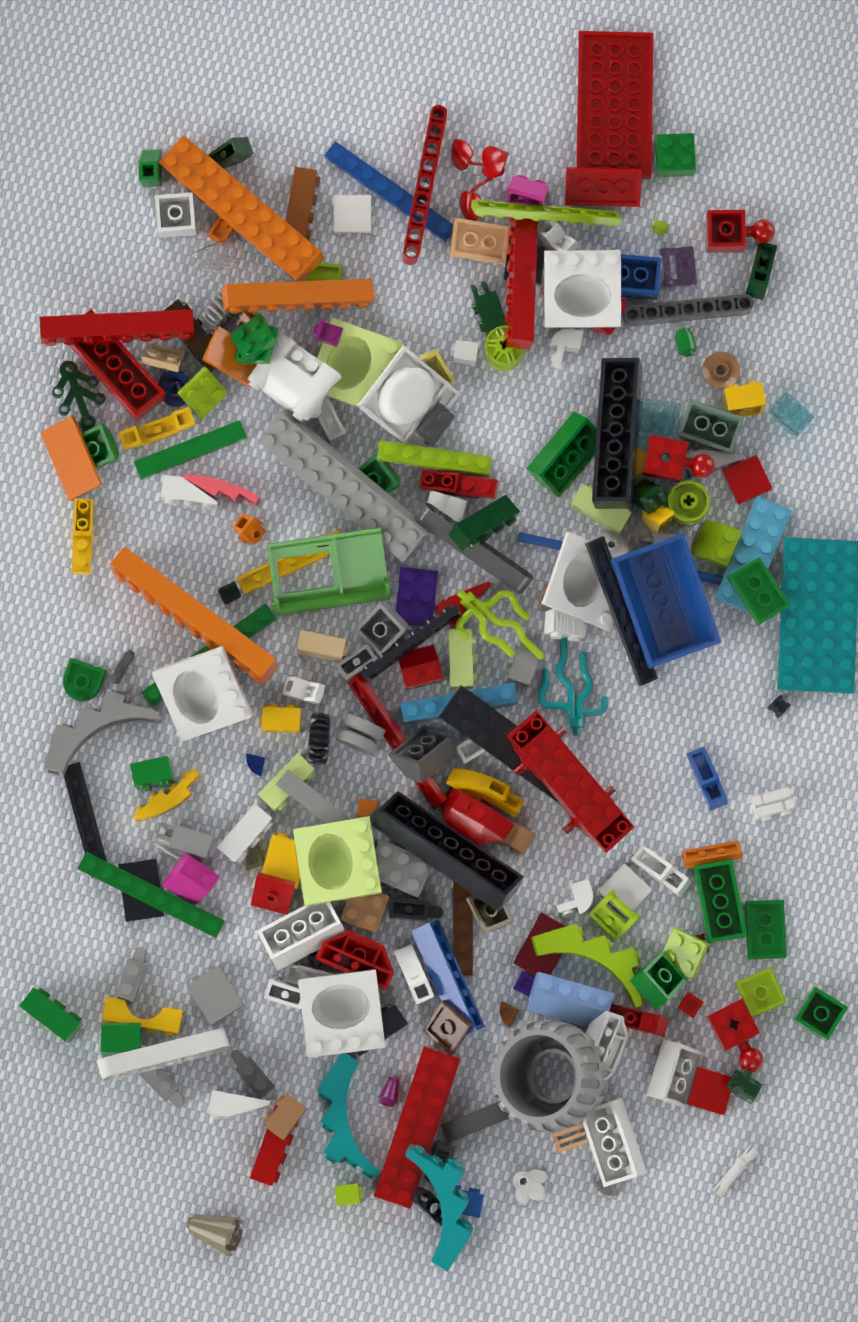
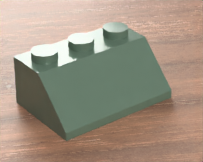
[678,399,744,453]

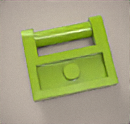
[589,889,640,941]

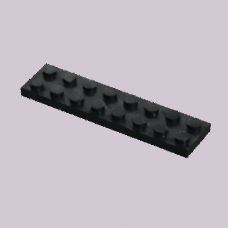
[438,685,562,806]

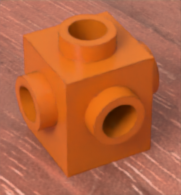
[232,513,266,546]

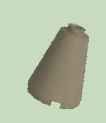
[187,1214,244,1256]

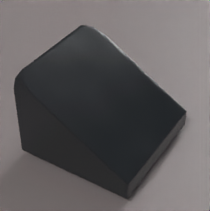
[218,581,241,605]

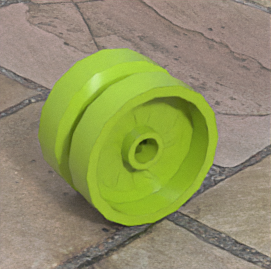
[666,481,710,527]

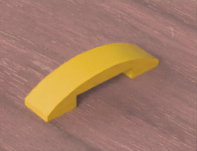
[118,406,196,450]

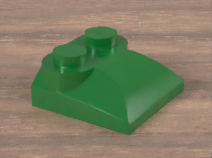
[82,424,119,469]
[358,453,401,494]

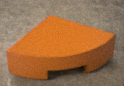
[357,799,378,818]

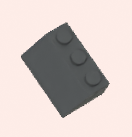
[389,725,457,783]

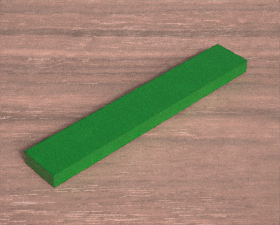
[134,420,247,480]

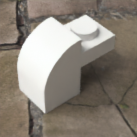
[537,220,580,251]
[550,328,584,369]
[282,676,326,705]
[556,879,593,916]

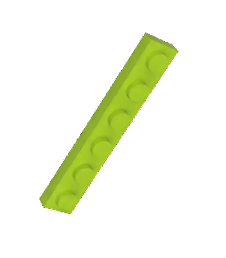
[377,440,491,477]

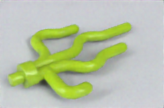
[456,589,545,660]

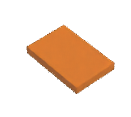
[202,326,257,387]

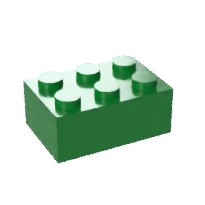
[19,987,83,1043]

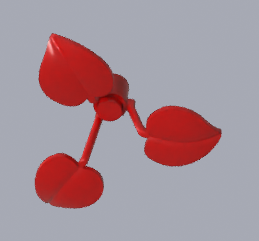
[451,139,509,221]

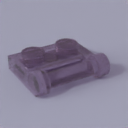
[659,246,697,287]

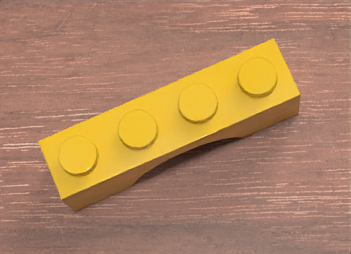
[102,997,184,1037]

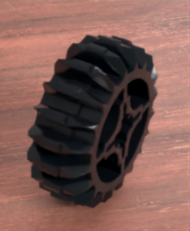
[308,713,331,765]

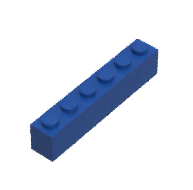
[411,919,485,1035]

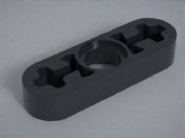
[412,1187,442,1227]

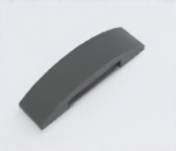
[441,1101,509,1143]

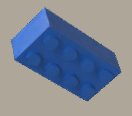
[621,254,661,300]

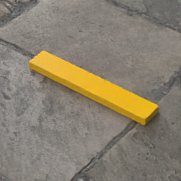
[236,529,341,595]

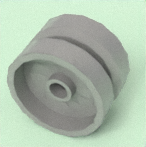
[336,714,385,756]

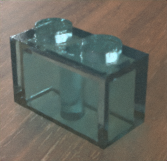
[770,392,814,437]

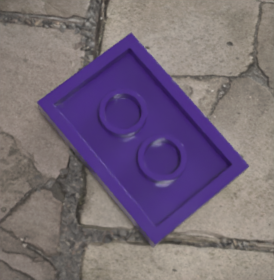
[395,567,438,627]

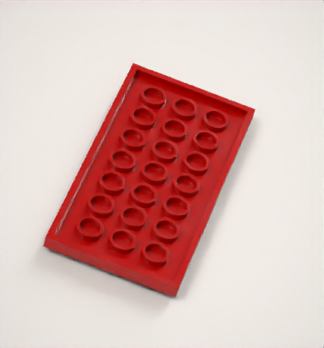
[576,31,654,179]

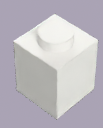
[450,340,479,366]

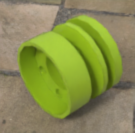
[484,325,524,372]

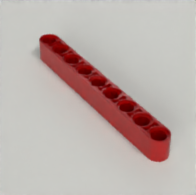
[402,105,447,265]

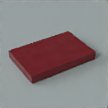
[513,912,566,976]

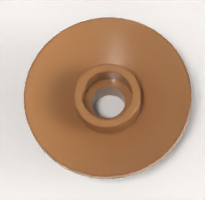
[702,352,740,389]

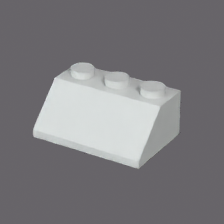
[646,1039,704,1109]

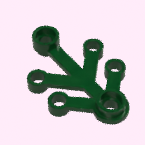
[52,361,106,431]

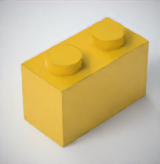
[261,704,301,733]

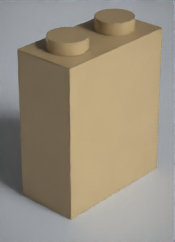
[297,630,349,663]

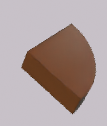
[500,1001,519,1027]

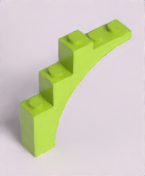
[531,923,645,1009]

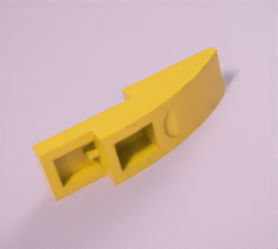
[71,498,94,575]
[446,768,524,817]
[134,769,201,822]

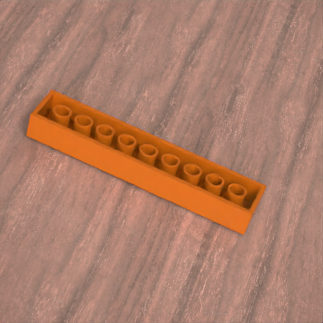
[159,135,325,281]
[110,546,279,686]

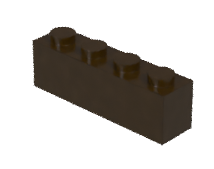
[163,299,217,373]

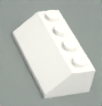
[583,1098,647,1187]

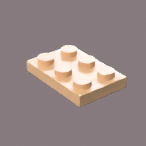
[449,218,510,265]

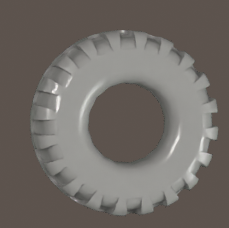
[490,1020,607,1133]

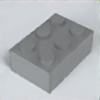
[375,839,432,899]

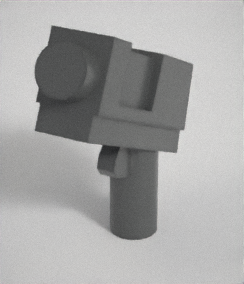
[109,650,135,684]

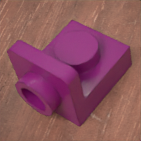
[313,319,343,347]

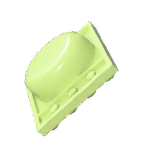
[317,317,404,408]
[293,816,382,906]

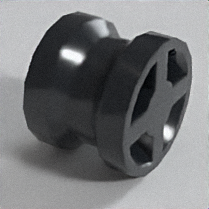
[767,694,791,718]
[308,950,326,970]

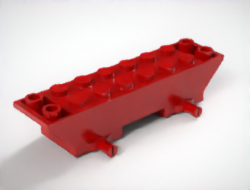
[507,710,635,853]

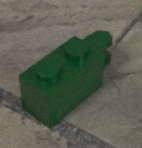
[470,281,507,337]
[634,478,668,514]

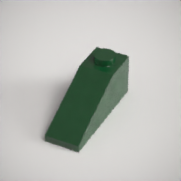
[745,243,777,300]

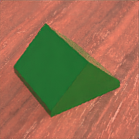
[101,1023,142,1058]

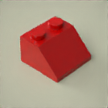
[399,644,443,691]

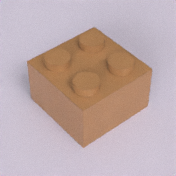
[340,893,390,935]
[264,1094,308,1140]

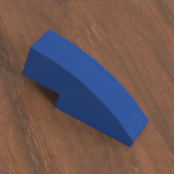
[686,747,728,811]

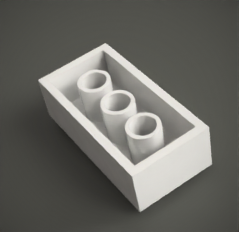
[257,902,345,971]

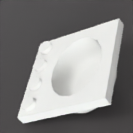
[544,250,621,328]
[357,346,461,446]
[542,532,623,631]
[152,646,253,742]
[298,969,386,1058]

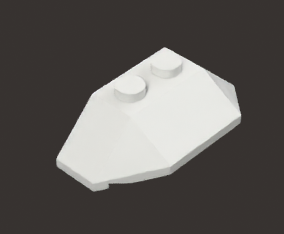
[586,1011,628,1080]

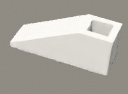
[160,475,219,510]
[394,944,434,1006]

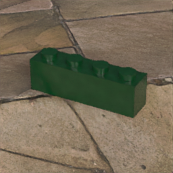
[448,495,520,552]

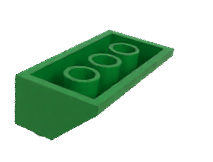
[526,412,597,498]

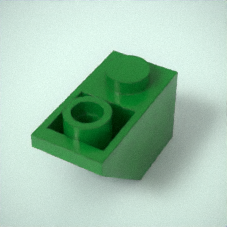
[139,149,162,187]

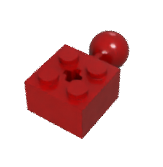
[705,210,775,253]
[642,435,715,483]
[706,999,764,1073]

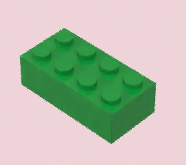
[692,860,747,944]

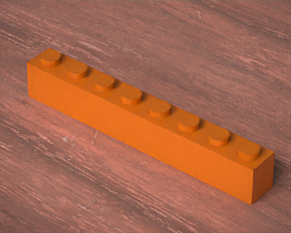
[221,279,375,314]

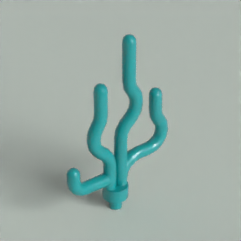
[537,637,608,736]

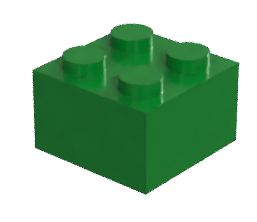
[655,133,696,177]
[130,756,175,793]
[630,951,688,1010]
[792,987,848,1041]

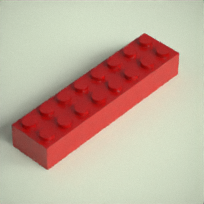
[373,1046,461,1209]

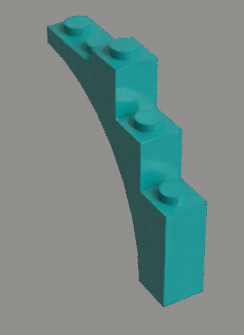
[317,1053,381,1179]
[405,1144,474,1272]

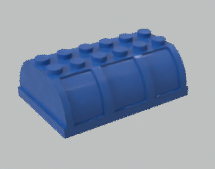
[611,533,722,669]

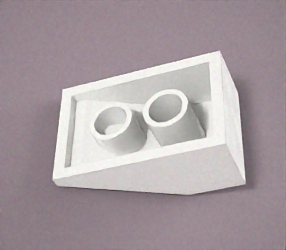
[208,1090,272,1121]

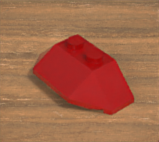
[440,787,515,846]
[315,930,394,990]

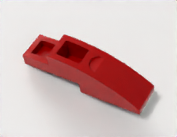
[419,470,499,499]

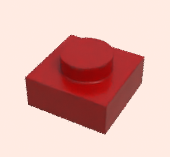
[677,992,704,1019]

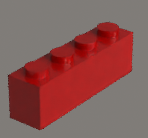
[250,1105,299,1186]

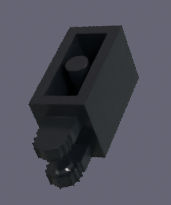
[389,898,444,922]

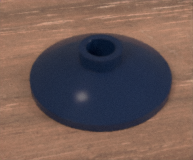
[158,370,190,407]

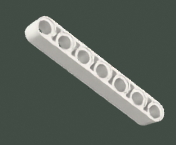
[97,1028,231,1082]

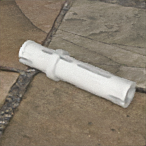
[712,1145,759,1198]

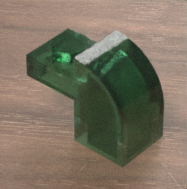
[726,1069,763,1104]

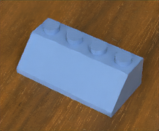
[526,972,614,1028]

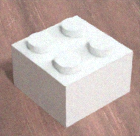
[155,192,197,238]

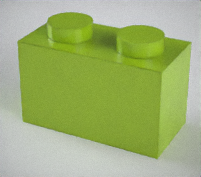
[334,1183,364,1206]

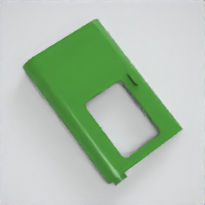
[266,527,391,616]

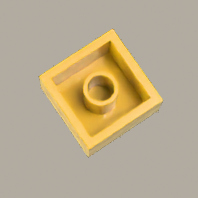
[721,381,766,417]

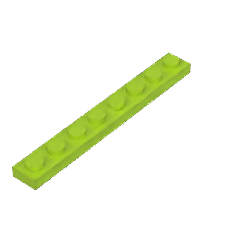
[471,200,622,227]

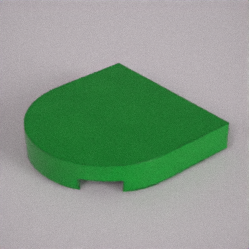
[63,658,107,702]

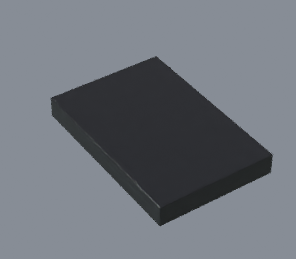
[118,859,164,922]

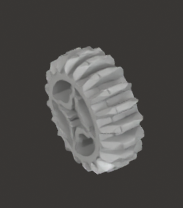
[201,292,238,331]

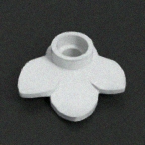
[512,1169,548,1206]

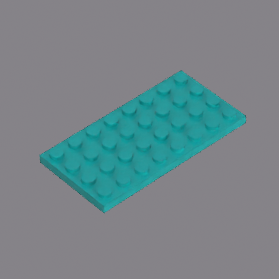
[777,537,858,694]

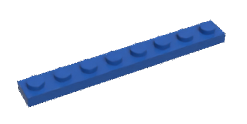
[324,141,453,243]

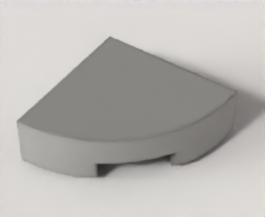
[593,1180,619,1196]

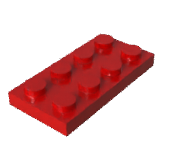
[565,167,642,207]

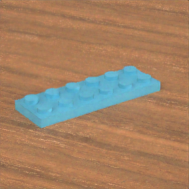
[715,496,792,614]

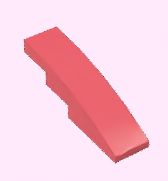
[183,474,260,506]

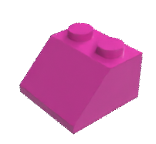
[506,175,549,205]
[162,853,220,905]

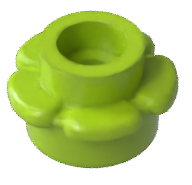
[651,220,669,235]

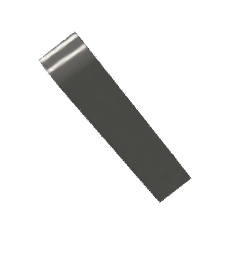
[623,294,754,326]
[415,503,534,594]

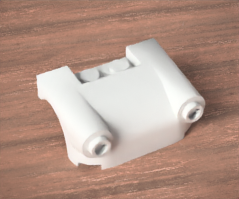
[247,332,342,422]

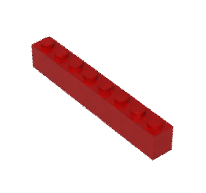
[504,217,538,350]
[39,309,194,346]

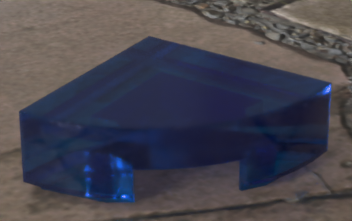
[246,753,265,777]

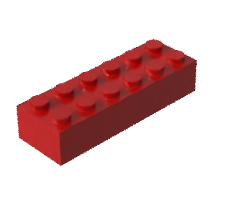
[68,309,165,423]

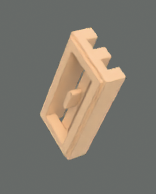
[552,1124,589,1153]

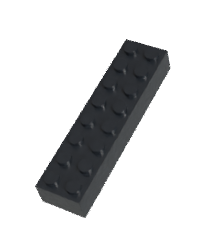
[592,358,643,509]
[371,791,524,912]

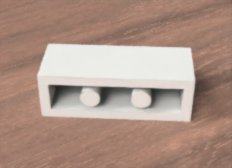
[217,803,273,864]

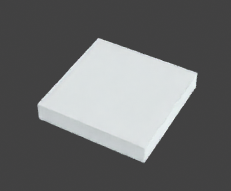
[334,195,371,233]
[598,863,652,918]

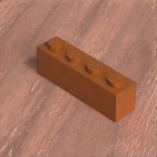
[286,167,321,242]

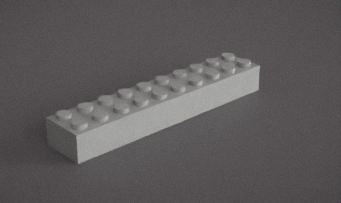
[258,409,430,563]

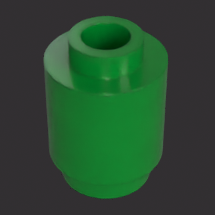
[674,328,697,357]

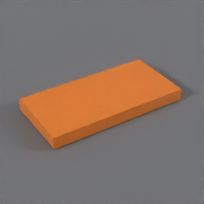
[40,416,103,501]

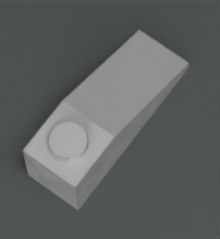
[685,448,744,480]

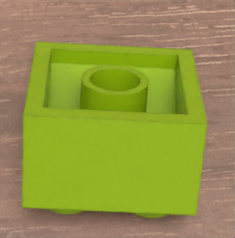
[691,520,742,570]

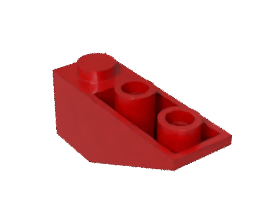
[609,1003,669,1038]

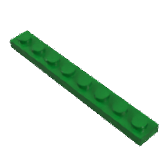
[141,603,277,707]
[77,852,225,938]

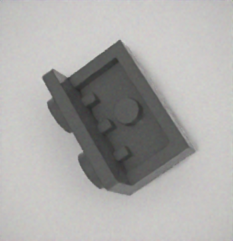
[416,402,455,447]

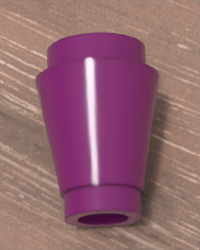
[378,1077,400,1107]

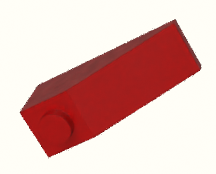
[436,581,491,629]

